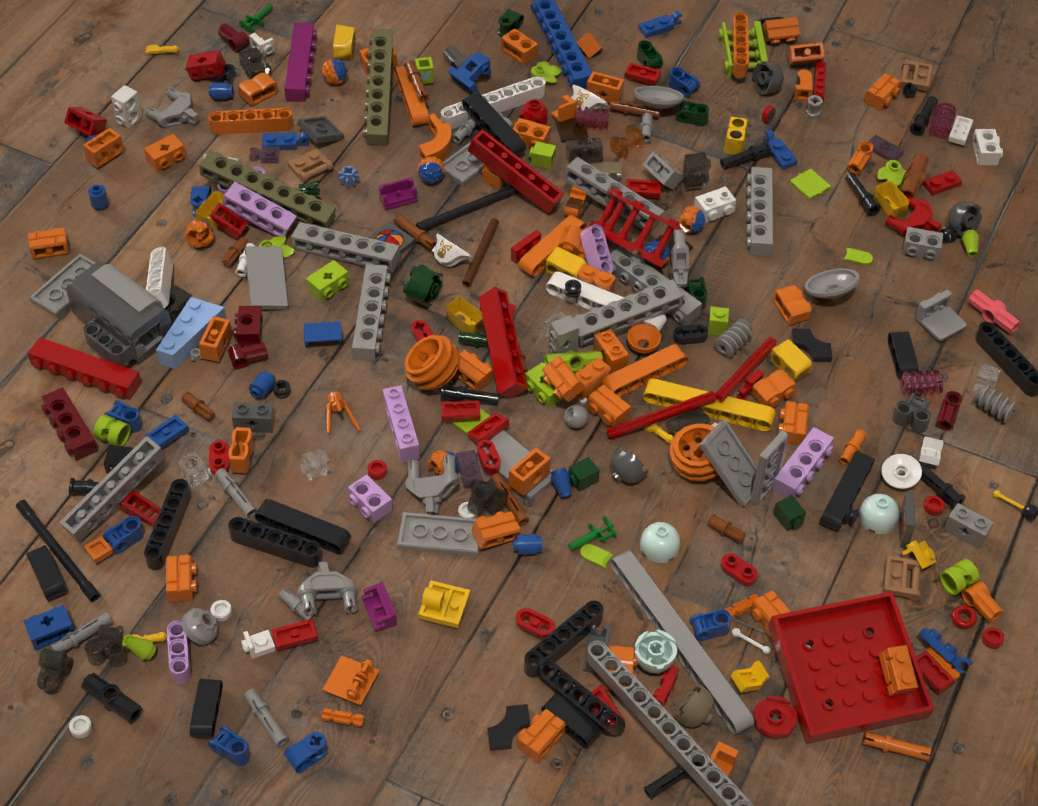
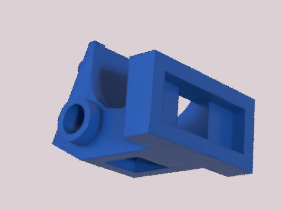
[448,52,491,94]

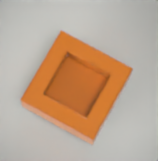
[84,536,113,564]

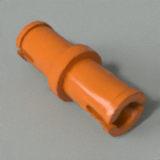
[839,429,867,466]

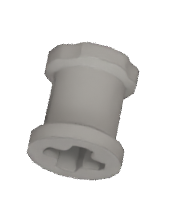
[805,95,823,118]

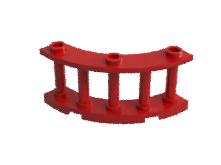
[589,188,683,267]

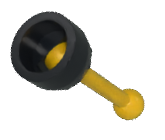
[993,490,1038,522]

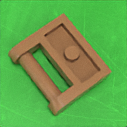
[900,60,933,91]
[288,148,334,183]
[883,555,923,601]

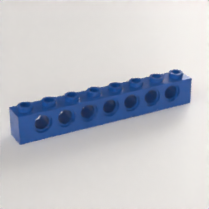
[531,0,592,89]

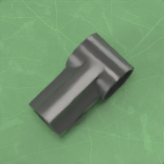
[443,45,472,70]

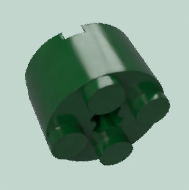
[403,265,443,307]

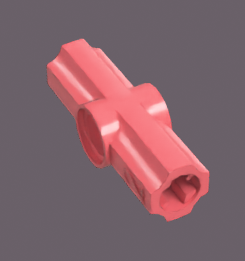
[967,289,1021,334]

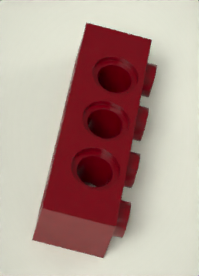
[41,387,98,461]

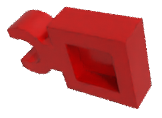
[737,369,764,400]

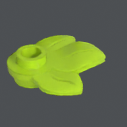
[531,61,562,83]
[877,160,906,187]
[259,236,295,258]

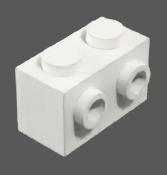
[694,186,736,223]

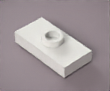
[948,115,973,146]

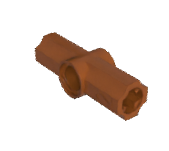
[900,153,930,198]

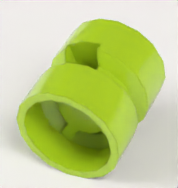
[93,414,131,446]
[940,559,980,595]

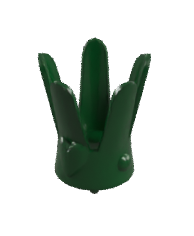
[299,180,321,198]

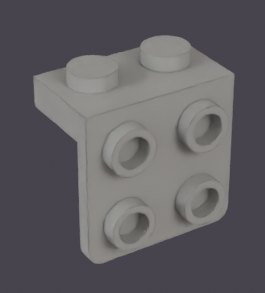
[915,289,967,341]

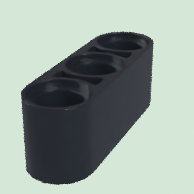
[888,331,919,378]
[26,545,67,601]
[190,679,223,738]
[541,693,602,748]

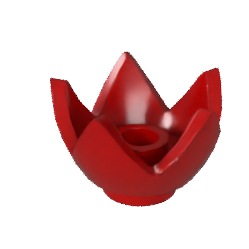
[519,99,548,125]

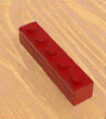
[813,61,826,104]

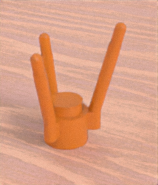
[326,392,361,434]

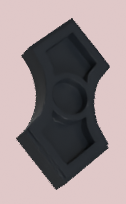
[791,329,833,362]
[487,704,530,751]

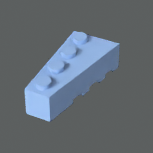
[156,297,226,370]

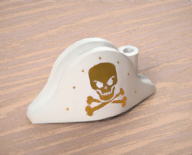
[571,85,608,115]
[432,233,472,267]

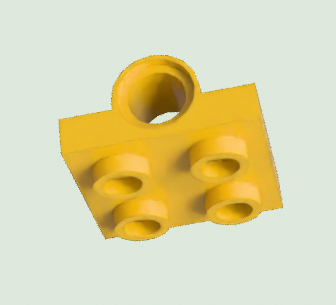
[418,580,470,629]

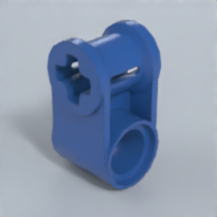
[668,67,701,97]
[190,186,212,217]
[104,400,143,433]
[103,516,144,554]
[689,609,732,641]
[208,726,250,766]
[284,732,328,773]

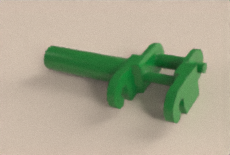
[239,4,273,34]
[568,516,617,551]

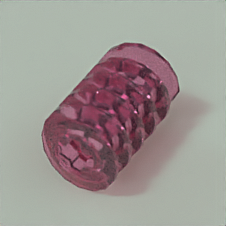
[930,102,956,139]
[574,106,609,129]
[900,370,943,396]

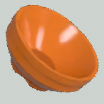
[627,324,661,353]

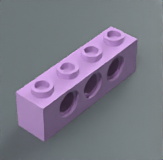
[222,181,297,237]
[382,385,420,463]
[772,427,834,498]

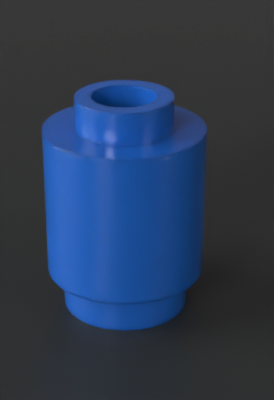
[209,83,234,100]
[88,184,108,211]
[249,371,276,399]
[513,534,542,555]

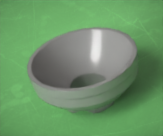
[182,608,218,645]

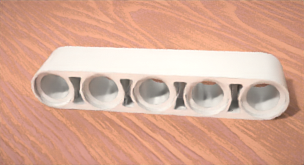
[146,247,173,308]

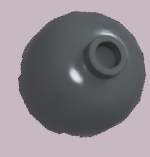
[753,61,784,95]
[947,201,982,237]
[610,445,649,484]

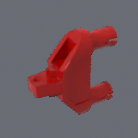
[885,194,942,236]

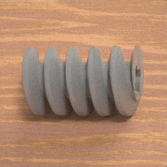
[714,318,753,357]
[973,384,1016,424]

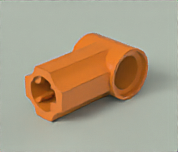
[847,141,873,175]
[961,581,1003,623]

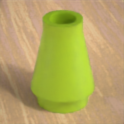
[961,230,979,257]
[122,634,156,660]

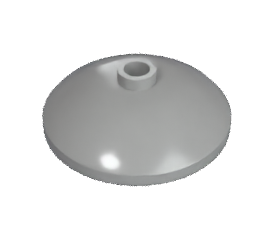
[634,86,684,111]
[805,268,860,300]

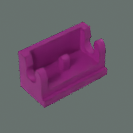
[379,177,418,211]
[362,581,397,632]

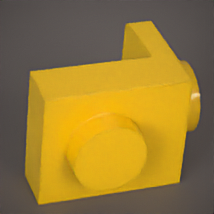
[902,540,937,569]
[731,661,770,693]

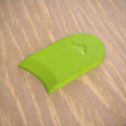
[843,248,873,265]
[580,544,614,569]

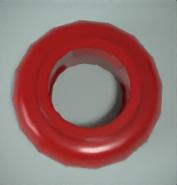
[951,605,977,629]

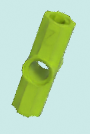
[544,350,603,372]

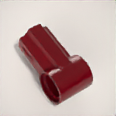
[218,23,250,52]
[228,342,268,369]
[937,391,962,431]

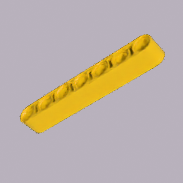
[643,379,776,432]

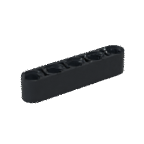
[462,92,526,156]
[975,322,1038,397]
[820,451,875,531]
[144,479,191,570]
[254,499,351,554]
[228,517,322,568]
[524,600,604,678]
[539,660,626,735]

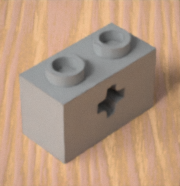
[548,315,579,354]
[944,503,994,549]

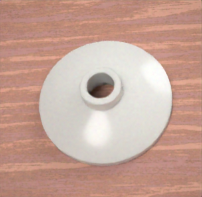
[882,454,922,489]

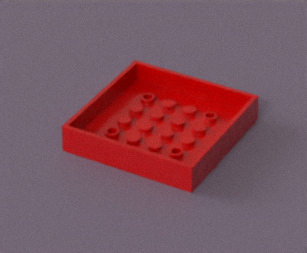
[768,591,935,744]

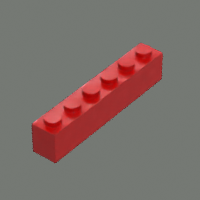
[468,129,564,215]
[479,287,528,398]
[28,337,142,400]

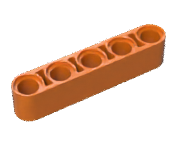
[732,12,749,78]
[394,64,429,126]
[208,108,293,134]
[518,215,587,277]
[601,344,689,397]

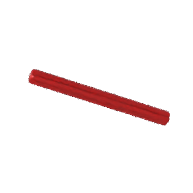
[715,337,777,402]
[607,391,716,439]

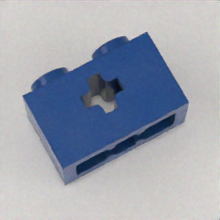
[23,605,74,651]

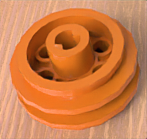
[404,335,460,390]
[669,423,718,481]

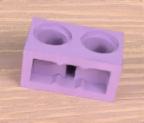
[348,474,393,523]

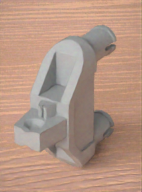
[146,87,199,128]
[669,230,690,288]
[405,455,459,514]
[297,562,358,615]

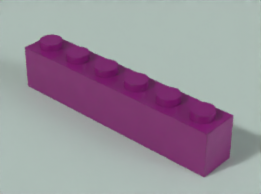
[284,22,317,102]

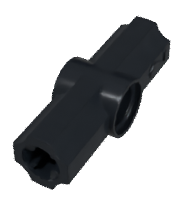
[81,673,143,723]

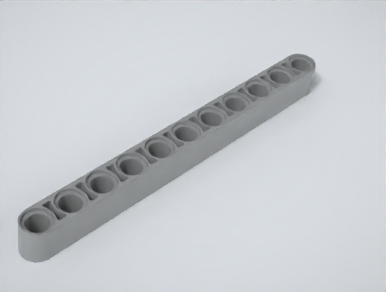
[610,550,754,735]
[587,641,754,806]

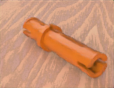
[863,731,931,762]

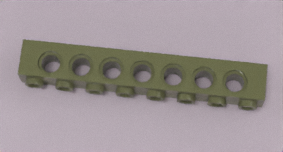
[363,28,393,146]
[199,150,336,228]

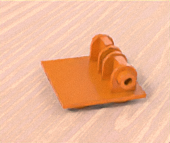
[322,655,380,706]

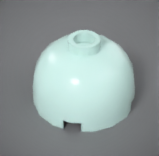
[858,493,900,534]
[640,522,680,563]
[635,630,677,674]

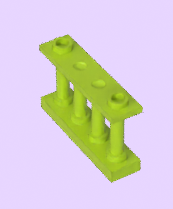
[718,21,768,78]

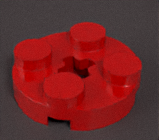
[753,696,798,739]

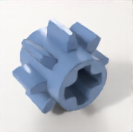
[338,166,360,187]

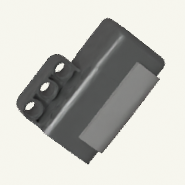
[66,262,172,366]

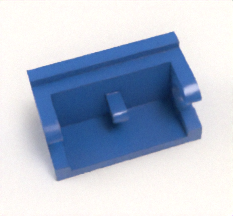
[303,321,343,347]

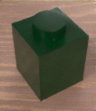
[569,457,600,492]
[773,495,806,531]

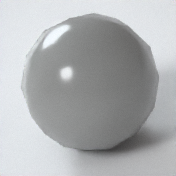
[564,404,589,429]

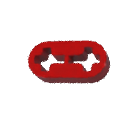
[411,320,434,342]
[477,439,501,474]

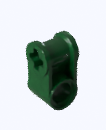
[498,9,524,37]
[637,40,663,68]
[676,100,709,126]
[685,277,707,310]

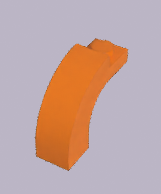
[419,113,452,161]

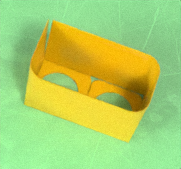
[333,24,355,61]
[724,117,748,155]
[874,181,909,219]
[195,191,227,232]
[546,247,587,279]
[446,296,485,334]
[770,339,812,382]

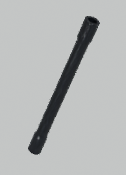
[416,185,519,231]
[16,500,100,602]

